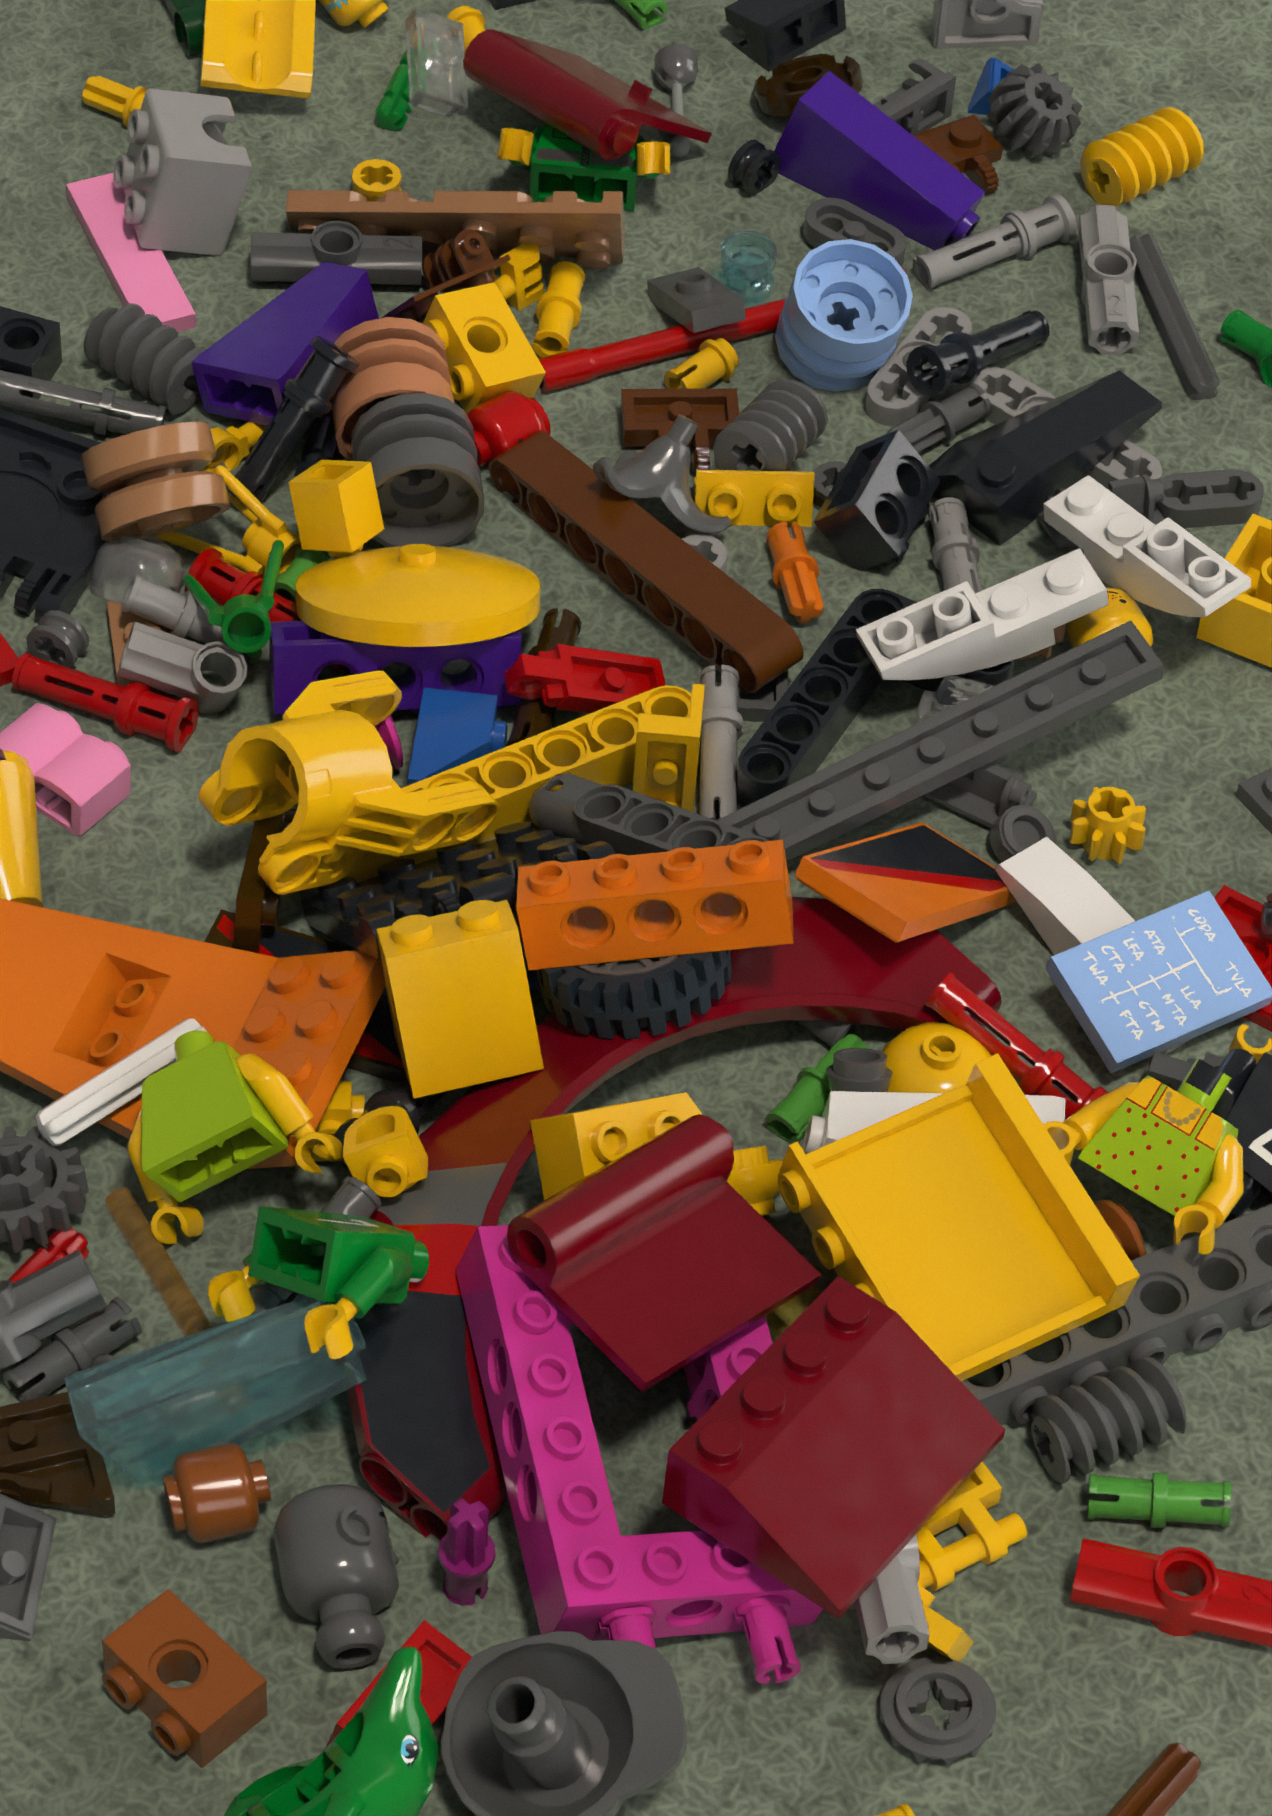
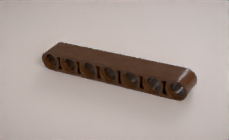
[489,431,804,693]

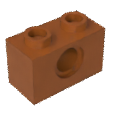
[102,1589,267,1768]

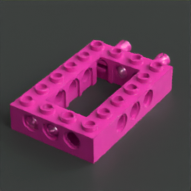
[456,1225,823,1684]

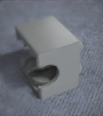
[114,88,252,256]

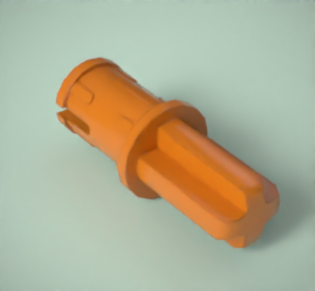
[766,521,824,624]

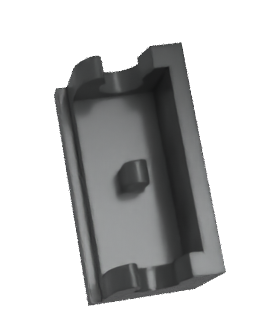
[873,59,956,135]

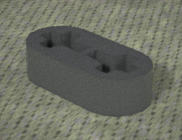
[1155,469,1264,528]

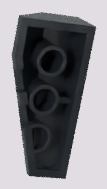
[929,370,1162,546]

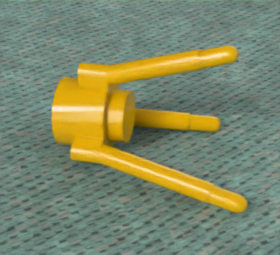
[155,465,301,577]

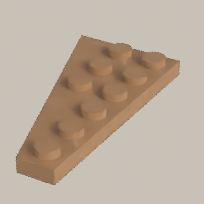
[285,190,625,269]

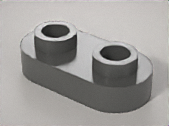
[804,198,906,267]

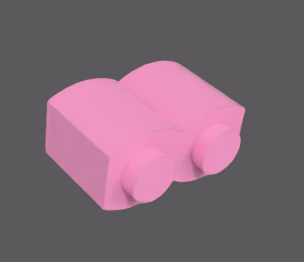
[0,703,131,836]

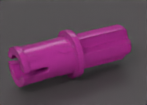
[438,1498,495,1606]

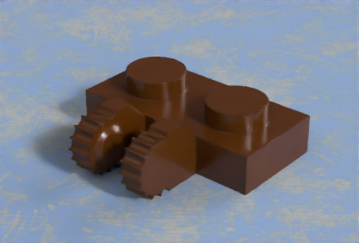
[913,114,1003,195]
[620,388,739,477]

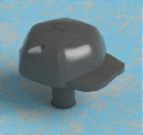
[441,1631,687,1816]

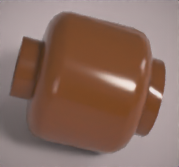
[162,1442,271,1543]

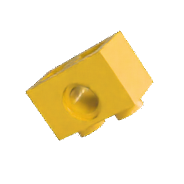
[423,282,546,414]

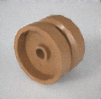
[81,421,230,542]

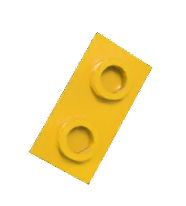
[693,470,815,527]

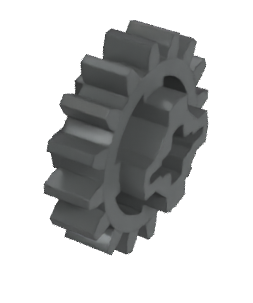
[0,1126,89,1253]

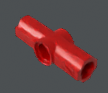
[1070,1538,1272,1647]

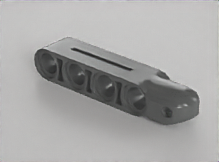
[529,773,769,855]

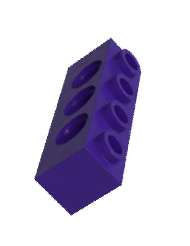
[269,621,521,714]

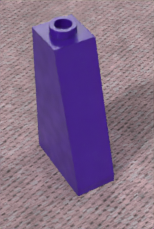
[774,71,985,251]
[192,262,379,425]

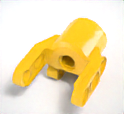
[198,671,499,894]

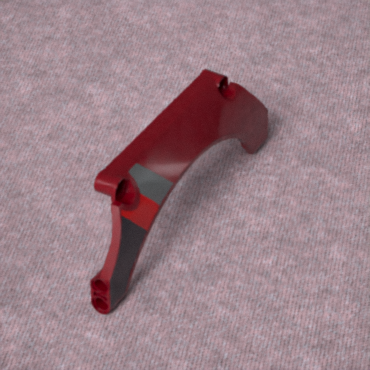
[321,897,1002,1541]

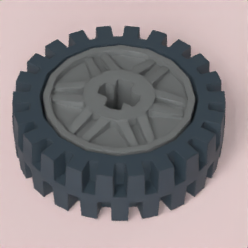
[536,950,732,1039]

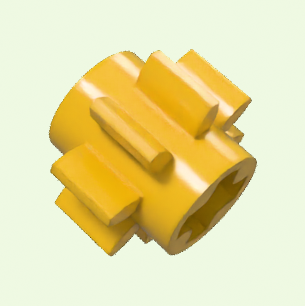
[1069,787,1146,863]

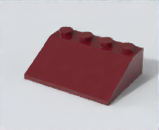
[662,1276,1005,1619]

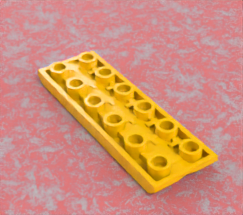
[200,0,316,99]

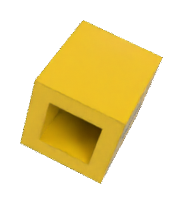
[288,460,384,558]

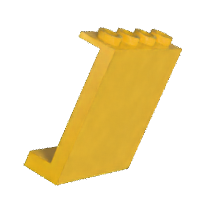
[778,1053,1140,1381]

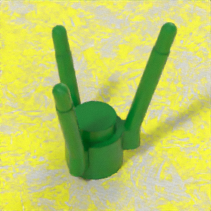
[183,540,284,660]

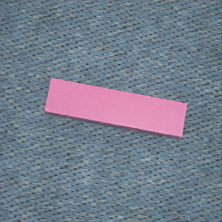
[66,173,196,332]

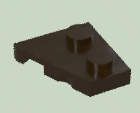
[0,1388,115,1516]

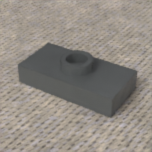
[647,267,746,333]

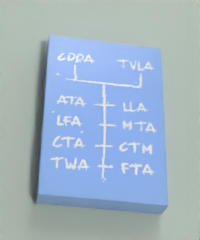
[1045,891,1272,1073]

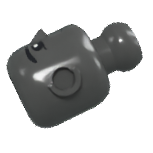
[274,1484,399,1669]

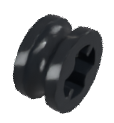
[727,139,781,197]

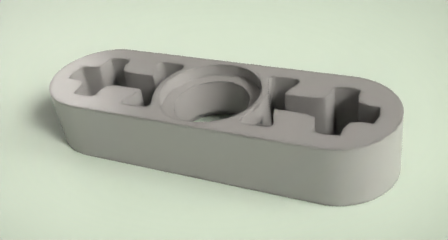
[865,307,972,426]

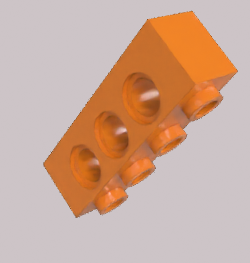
[516,840,794,970]

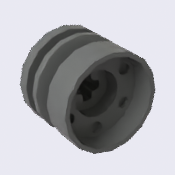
[351,393,484,547]

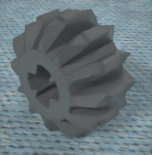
[986,63,1082,160]

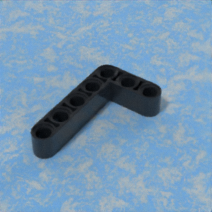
[736,589,1015,810]

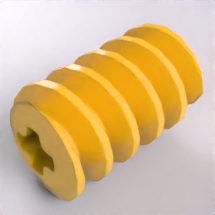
[1081,107,1204,208]

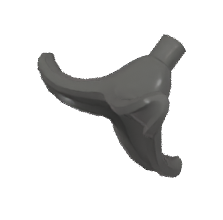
[593,414,732,534]

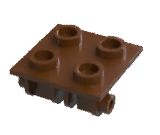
[381,230,511,321]

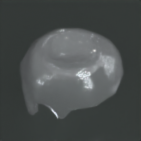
[90,533,184,604]

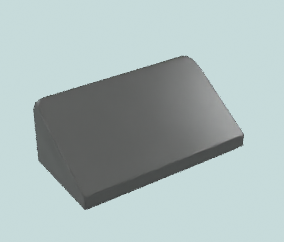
[0,1494,57,1641]

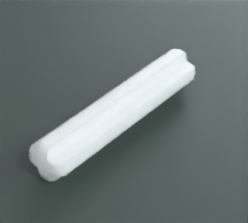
[36,1018,208,1146]

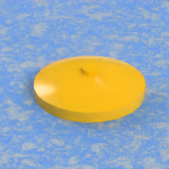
[295,544,540,647]

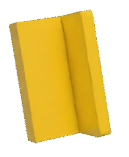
[632,683,705,812]

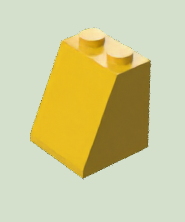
[376,900,544,1099]

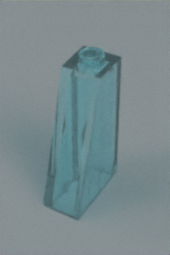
[64,1297,367,1490]

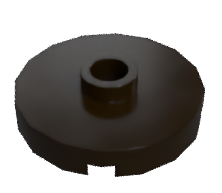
[754,54,863,117]

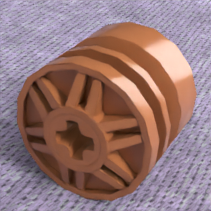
[331,317,455,461]

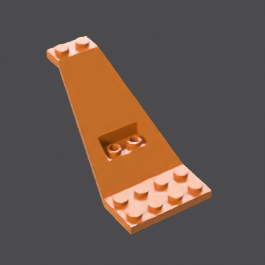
[0,898,386,1169]

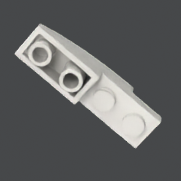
[1043,475,1251,617]
[856,548,1109,680]

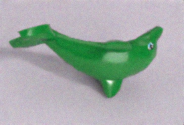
[224,1647,438,1816]

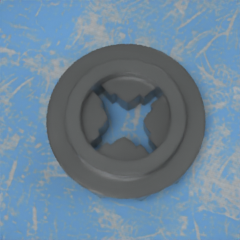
[880,1657,996,1767]

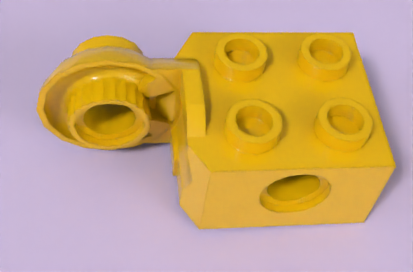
[530,1092,784,1216]

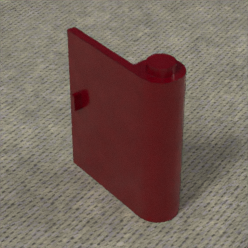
[463,29,712,160]
[507,1114,821,1392]

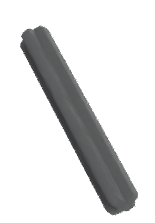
[1129,233,1220,400]

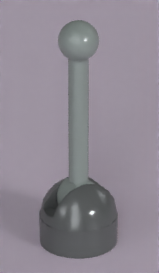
[654,44,698,157]

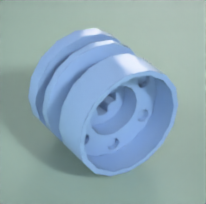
[775,239,913,392]

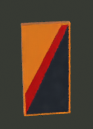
[794,822,1016,943]

